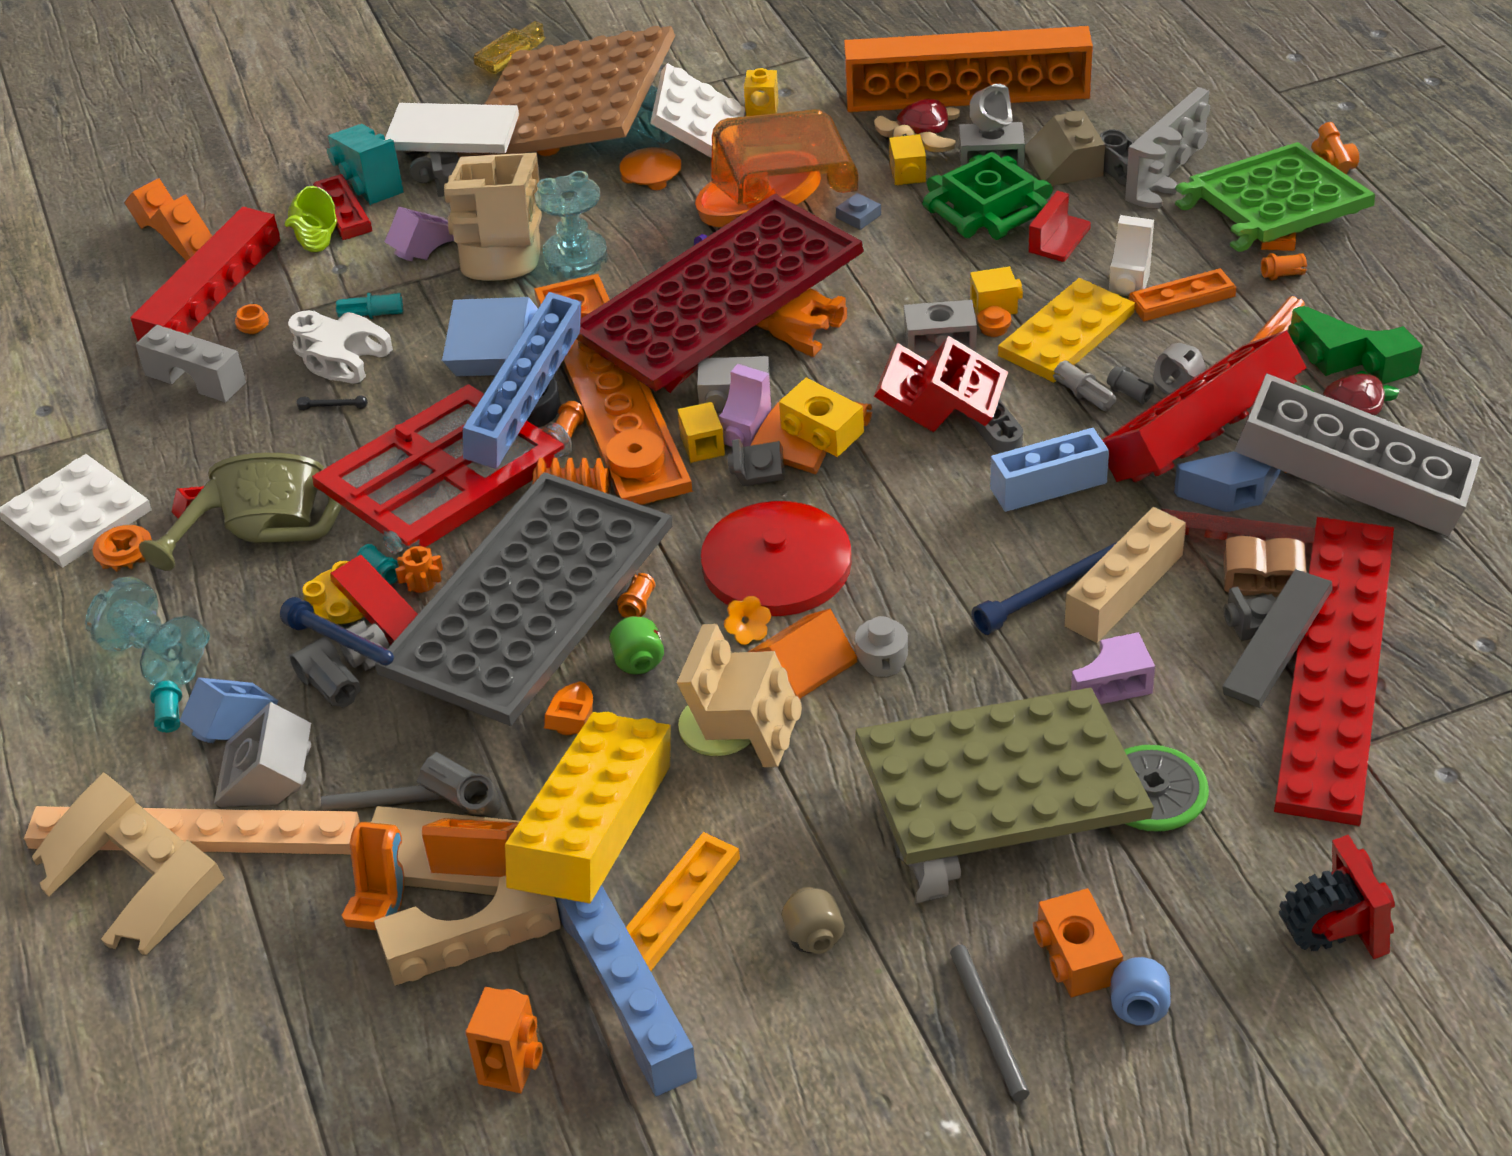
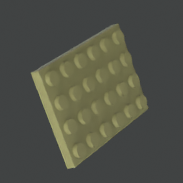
[855,687,1154,865]

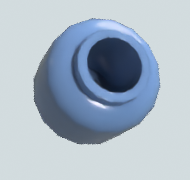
[1111,957,1171,1026]

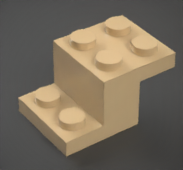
[677,624,802,767]

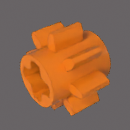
[395,546,443,593]

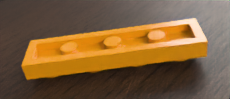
[626,832,740,971]

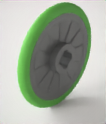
[1124,745,1209,831]

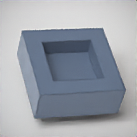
[836,193,881,230]

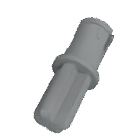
[1053,360,1116,411]

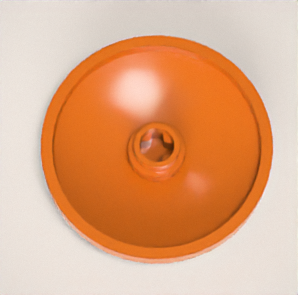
[695,153,821,227]

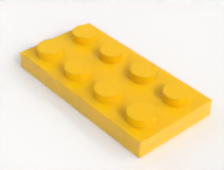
[998,278,1135,383]

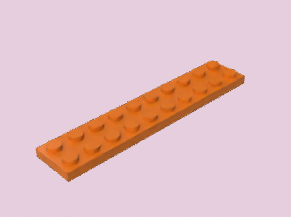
[534,274,693,505]

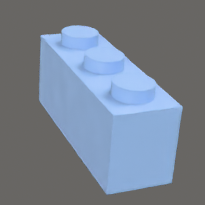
[990,428,1109,512]

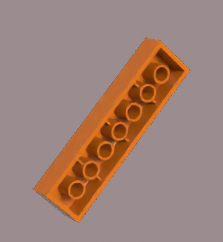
[844,26,1093,112]

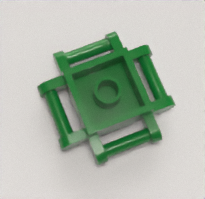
[922,152,1053,240]

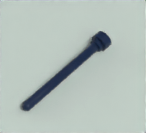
[972,542,1117,635]
[280,597,394,666]

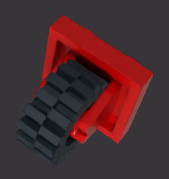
[1279,834,1395,960]

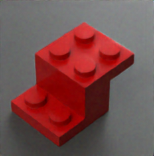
[874,336,1008,433]

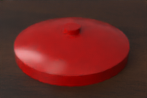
[701,501,852,616]

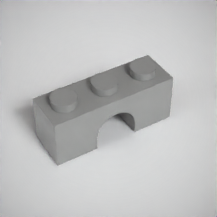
[136,325,246,403]

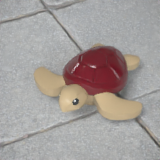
[874,99,960,152]

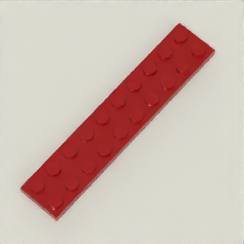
[1274,517,1394,826]

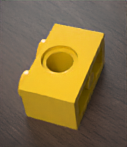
[779,378,864,457]

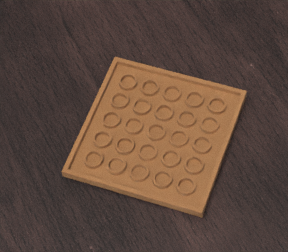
[457,26,675,159]

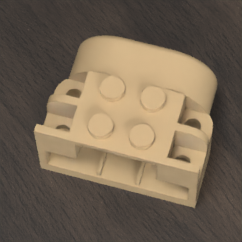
[444,153,542,281]

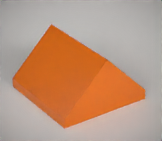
[748,608,857,699]
[422,818,519,877]

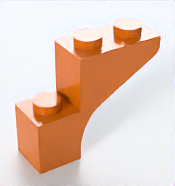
[124,178,212,262]

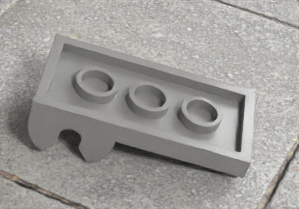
[1125,87,1210,208]

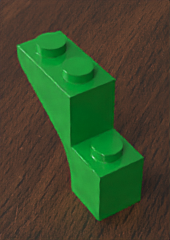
[1288,306,1423,384]

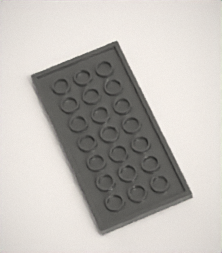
[375,472,672,726]

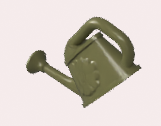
[139,452,342,571]

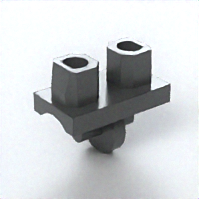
[410,152,458,197]

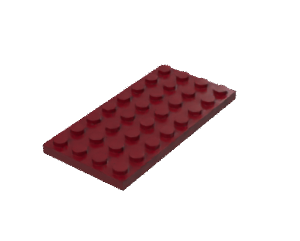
[576,194,864,391]

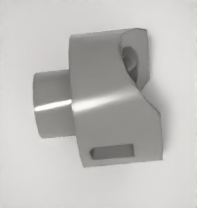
[970,84,1013,132]
[1153,343,1206,395]
[855,616,908,677]
[900,852,961,904]

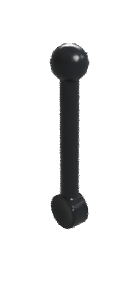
[296,395,368,411]

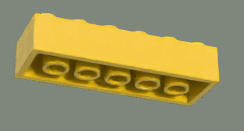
[505,712,671,904]

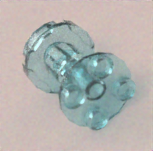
[535,171,608,278]
[85,576,210,685]

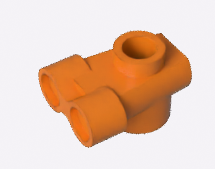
[1311,122,1359,175]

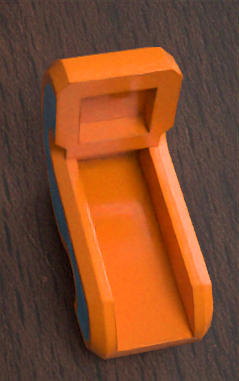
[341,822,404,930]

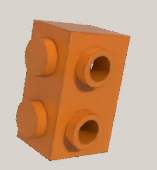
[466,987,543,1094]

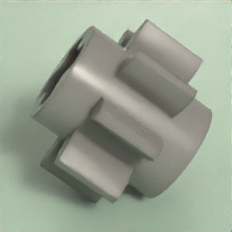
[340,621,389,671]

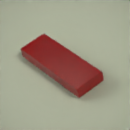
[313,174,373,240]
[330,555,418,645]

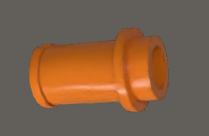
[1261,253,1307,281]
[549,401,585,446]
[617,573,656,618]

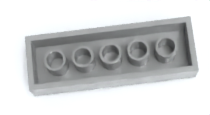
[1234,373,1481,537]

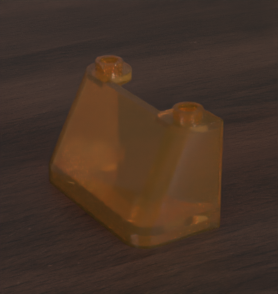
[711,109,859,205]

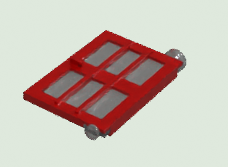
[312,384,573,554]

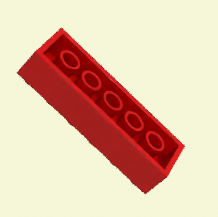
[1102,330,1307,482]

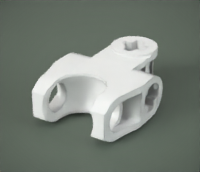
[288,310,393,384]

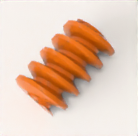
[532,458,611,494]

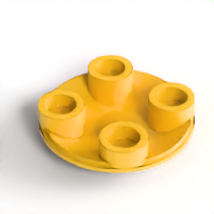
[302,561,364,624]

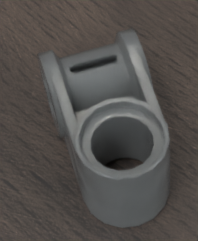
[1100,129,1134,185]

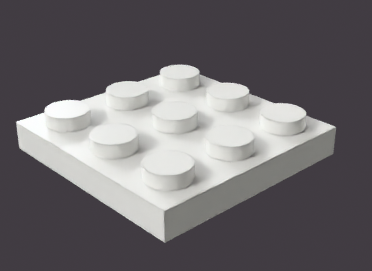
[650,63,745,169]
[0,454,152,568]

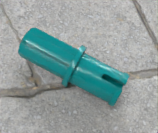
[336,293,403,319]

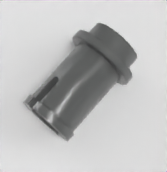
[1107,365,1154,404]

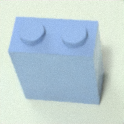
[442,297,538,376]

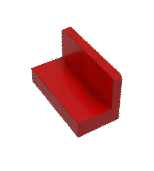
[1028,191,1091,262]

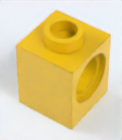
[744,68,779,118]

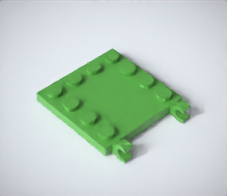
[1175,142,1375,252]

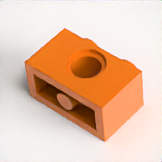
[1033,888,1123,998]

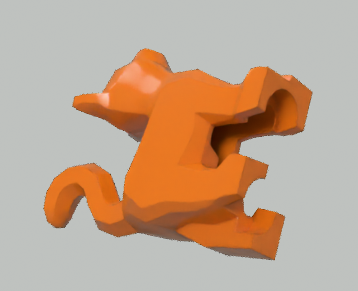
[756,288,847,357]

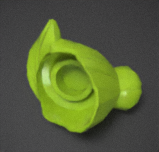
[284,186,337,253]

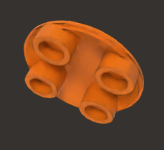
[619,147,681,190]

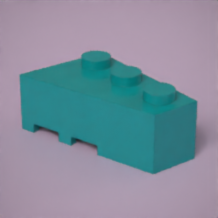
[327,123,404,205]

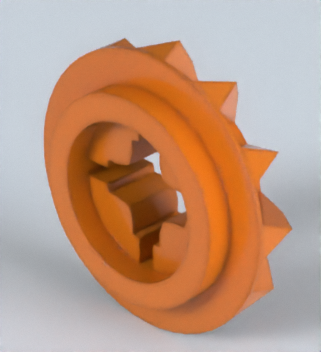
[92,525,152,572]

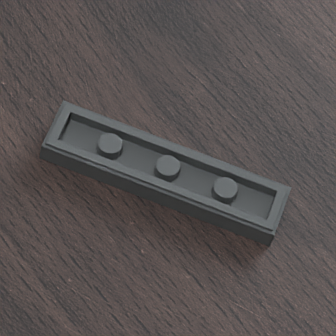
[1222,569,1332,708]

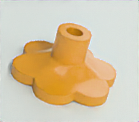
[724,596,771,645]

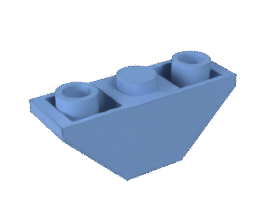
[1174,451,1281,512]

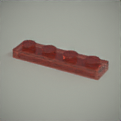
[1161,508,1315,545]

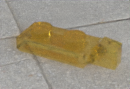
[473,21,546,74]

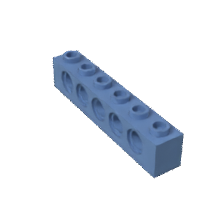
[463,292,581,469]

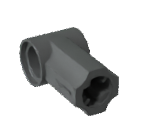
[289,636,361,708]
[417,752,501,818]

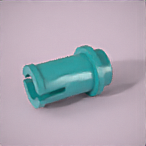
[357,544,399,585]
[150,681,182,733]

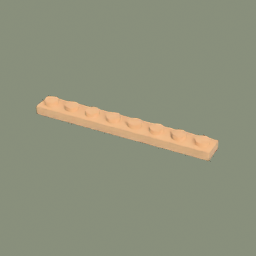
[24,806,360,855]

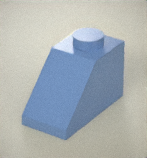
[180,677,278,743]

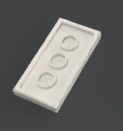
[384,103,519,153]

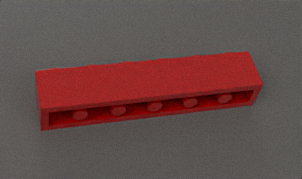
[130,206,281,342]

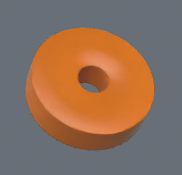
[606,429,665,478]

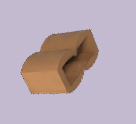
[1223,536,1306,597]

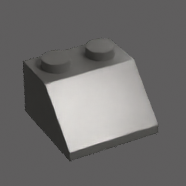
[214,702,311,807]

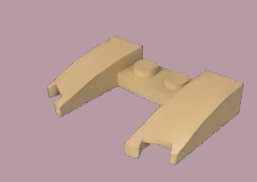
[32,772,225,955]

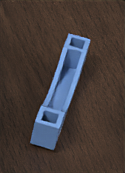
[554,885,697,1097]

